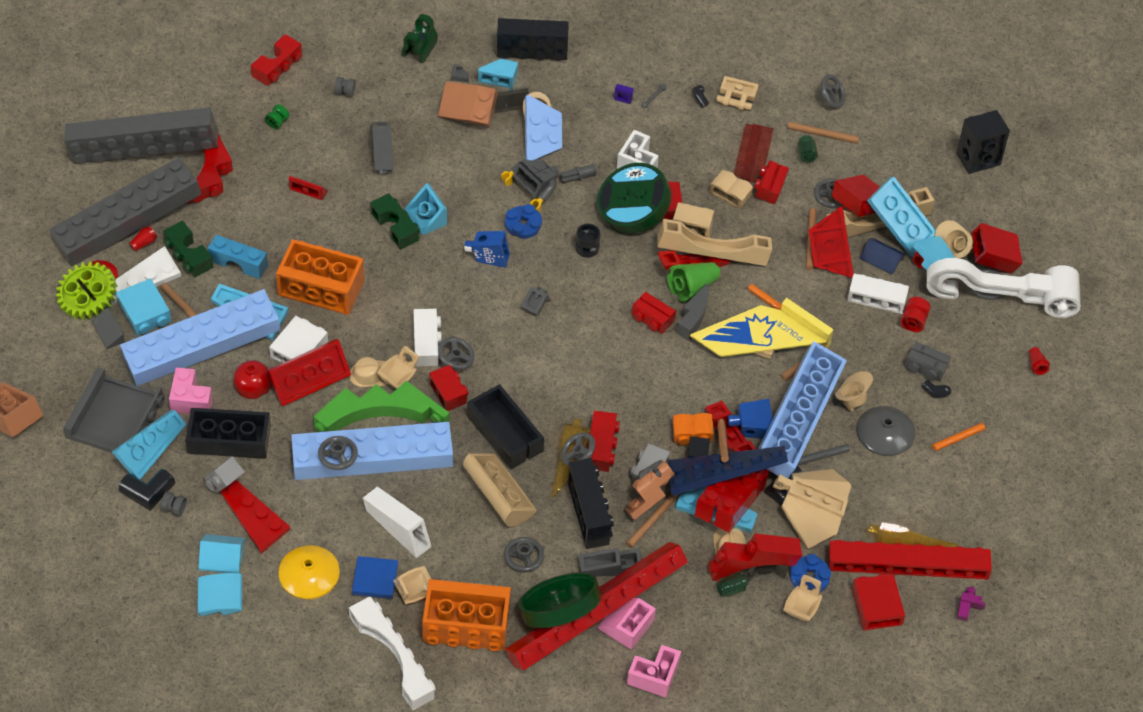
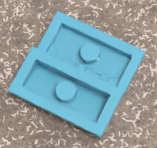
[913,236,954,270]
[198,573,242,616]

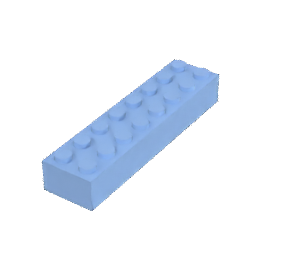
[120,289,281,386]
[758,341,847,478]
[291,422,453,480]

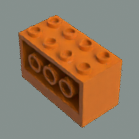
[276,239,365,315]
[422,579,511,651]

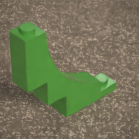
[313,381,450,432]

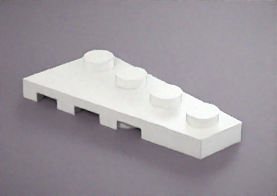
[110,246,181,305]

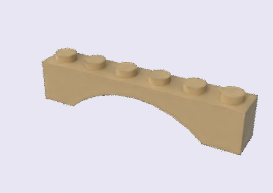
[826,187,935,237]
[657,219,772,266]

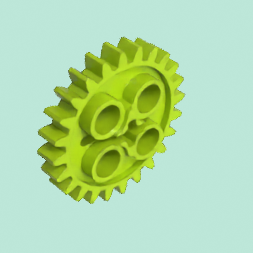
[56,261,118,320]

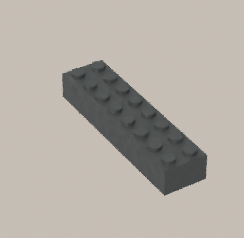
[64,107,218,163]
[49,157,201,267]

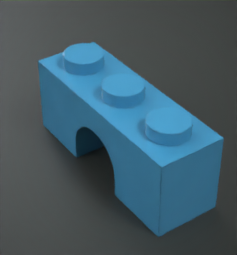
[208,235,268,279]

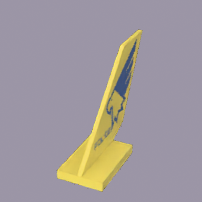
[690,298,833,357]

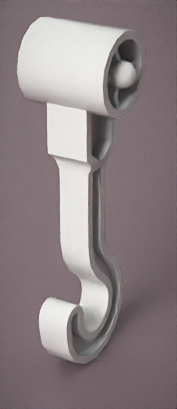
[927,258,1081,318]

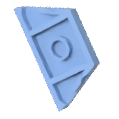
[525,95,562,160]

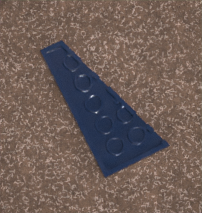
[669,446,788,496]

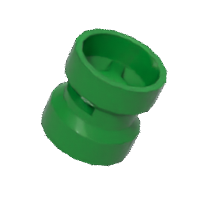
[265,104,290,130]

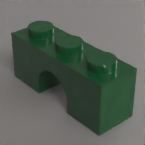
[370,193,420,250]
[163,220,214,278]

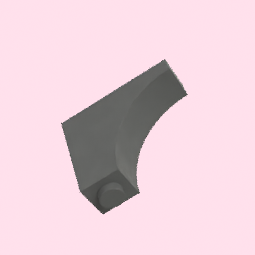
[371,121,393,173]

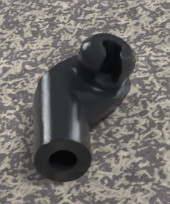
[692,85,709,108]
[922,380,951,398]

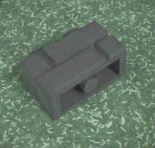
[905,342,951,381]

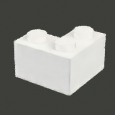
[617,130,659,169]

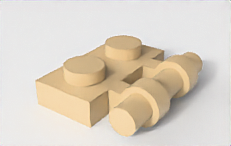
[716,76,759,111]

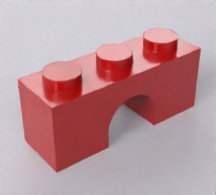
[251,34,303,86]

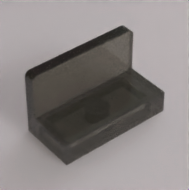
[494,87,529,112]

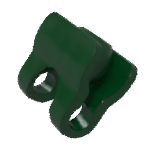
[401,14,438,63]

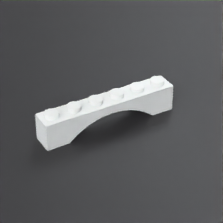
[349,597,436,710]

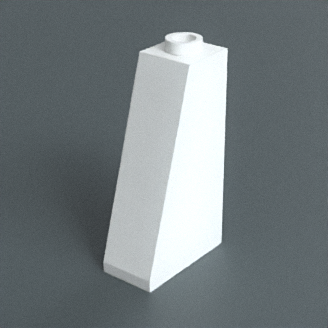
[363,487,432,558]

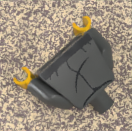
[501,159,559,212]

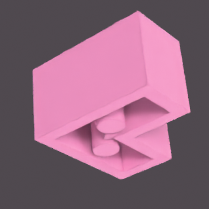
[169,367,213,414]
[627,645,681,698]

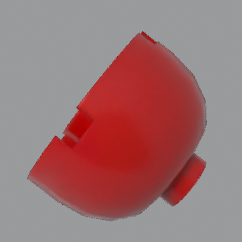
[233,360,272,399]

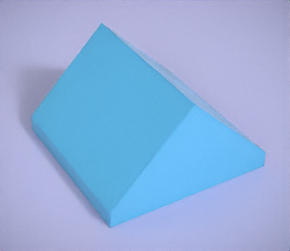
[404,183,447,235]
[198,534,246,573]

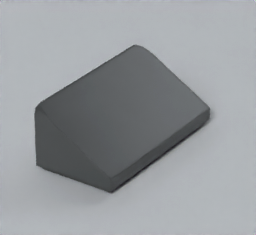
[92,307,125,349]

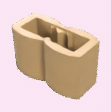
[709,170,753,209]

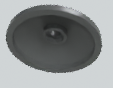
[857,406,915,456]

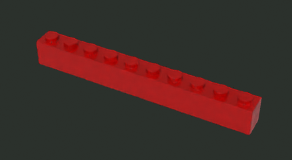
[505,542,688,671]

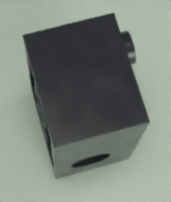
[956,110,1010,174]

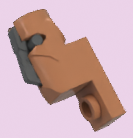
[625,459,675,520]

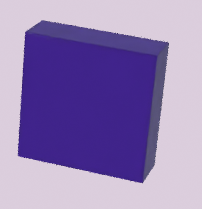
[614,84,634,104]

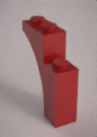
[188,134,233,204]
[708,533,803,581]

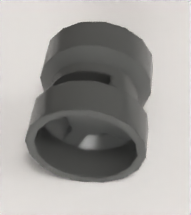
[334,77,356,97]
[160,491,187,516]

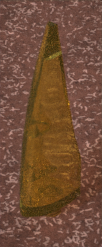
[551,418,591,498]
[868,522,958,547]

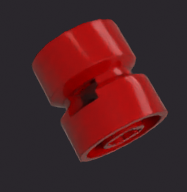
[900,297,931,333]

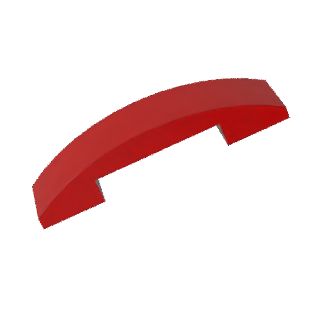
[658,250,730,271]
[705,401,756,452]

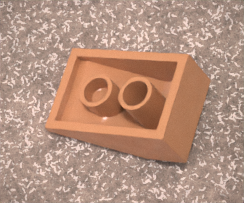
[438,81,498,127]
[0,382,43,437]

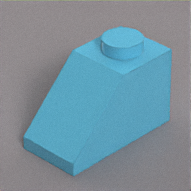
[478,59,518,89]

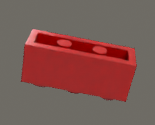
[588,410,620,472]

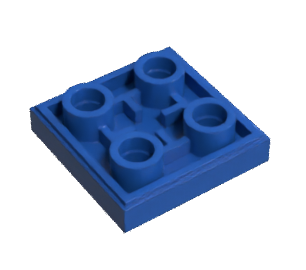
[352,556,398,599]

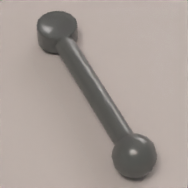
[642,84,666,108]

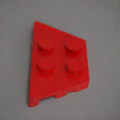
[808,207,854,278]

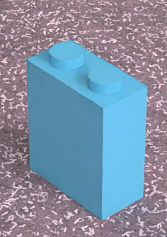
[116,278,171,336]

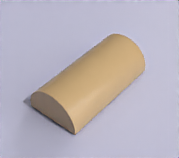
[463,454,537,527]

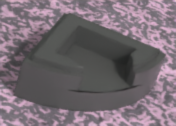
[451,64,469,83]

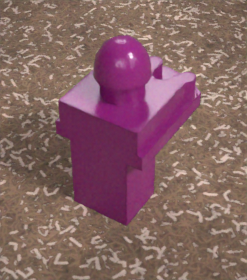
[957,586,985,621]

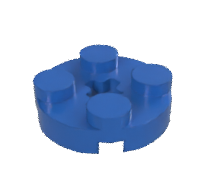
[505,204,542,239]
[790,554,831,592]

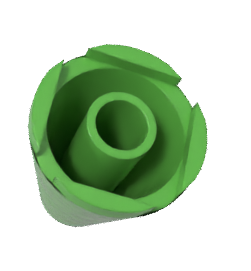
[667,262,720,302]

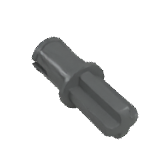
[560,164,596,183]

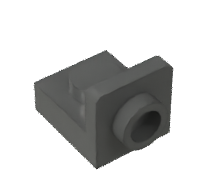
[521,287,551,316]

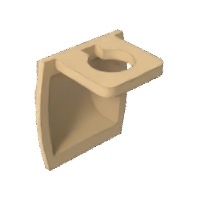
[377,346,419,389]
[393,566,431,605]
[783,575,822,621]

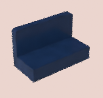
[860,238,906,274]

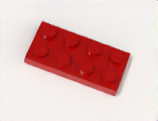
[267,339,351,406]

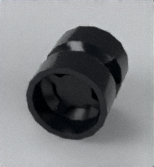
[575,223,600,258]

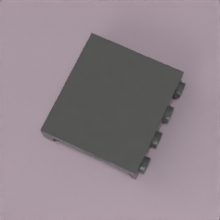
[64,367,165,453]

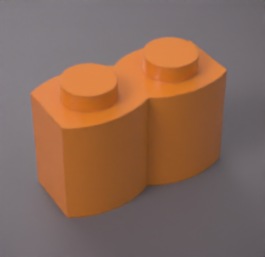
[672,413,714,445]

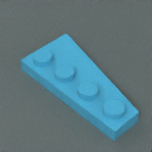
[676,486,758,533]

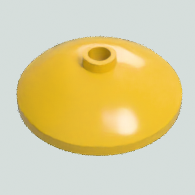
[278,545,340,599]

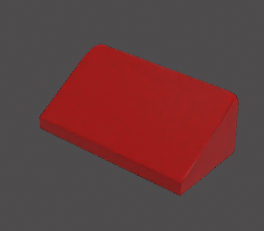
[289,176,328,200]

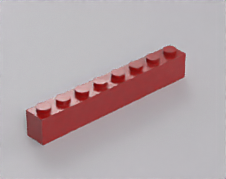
[828,540,992,580]

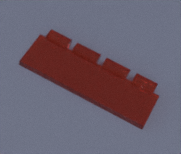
[734,124,774,183]

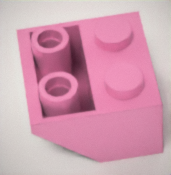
[598,598,656,650]

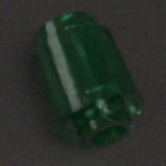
[798,135,818,163]
[716,572,748,597]

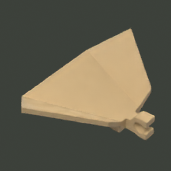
[773,469,851,550]

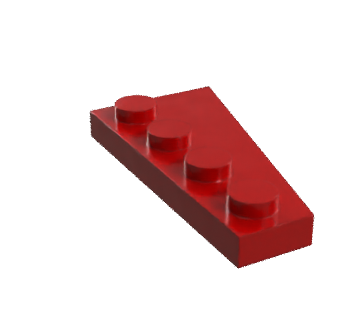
[220,479,290,554]

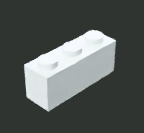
[847,274,909,314]
[414,309,441,366]

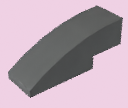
[677,284,709,341]
[579,548,642,576]

